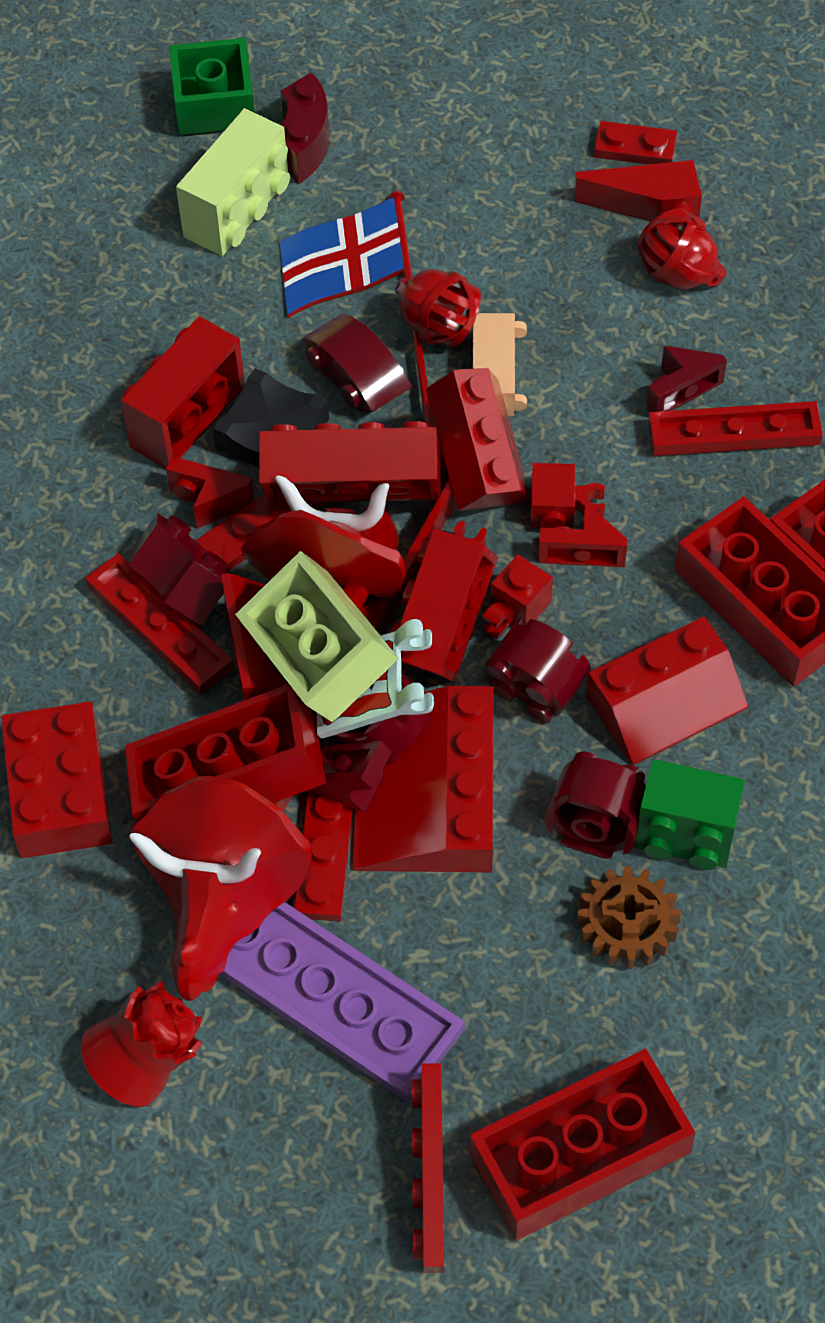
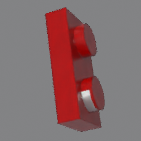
[594,121,677,165]

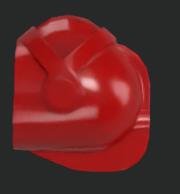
[638,208,727,290]
[395,269,481,348]

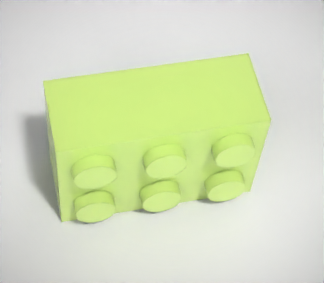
[176,108,290,256]
[235,551,399,722]

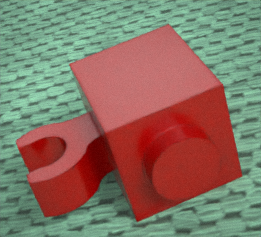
[531,463,605,528]
[482,554,553,640]

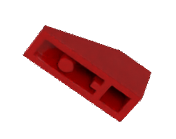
[574,160,702,226]

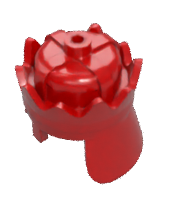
[81,982,203,1107]

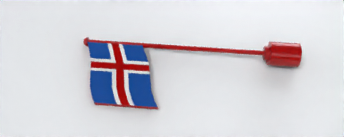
[280,191,450,489]

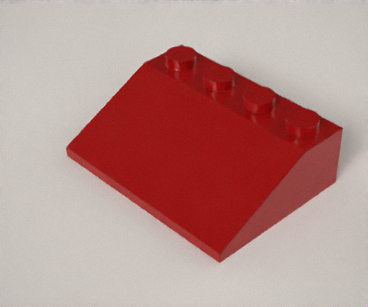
[353,686,494,873]

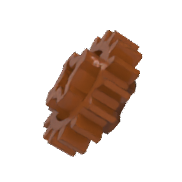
[577,866,681,969]

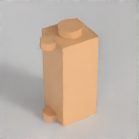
[473,313,527,416]

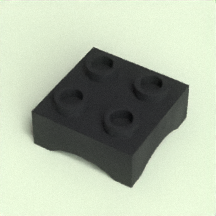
[213,368,329,467]

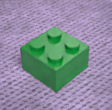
[169,38,255,135]
[635,759,745,870]

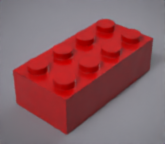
[259,421,441,503]
[675,496,825,687]
[125,684,326,820]
[470,1048,696,1241]

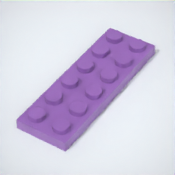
[219,902,465,1103]

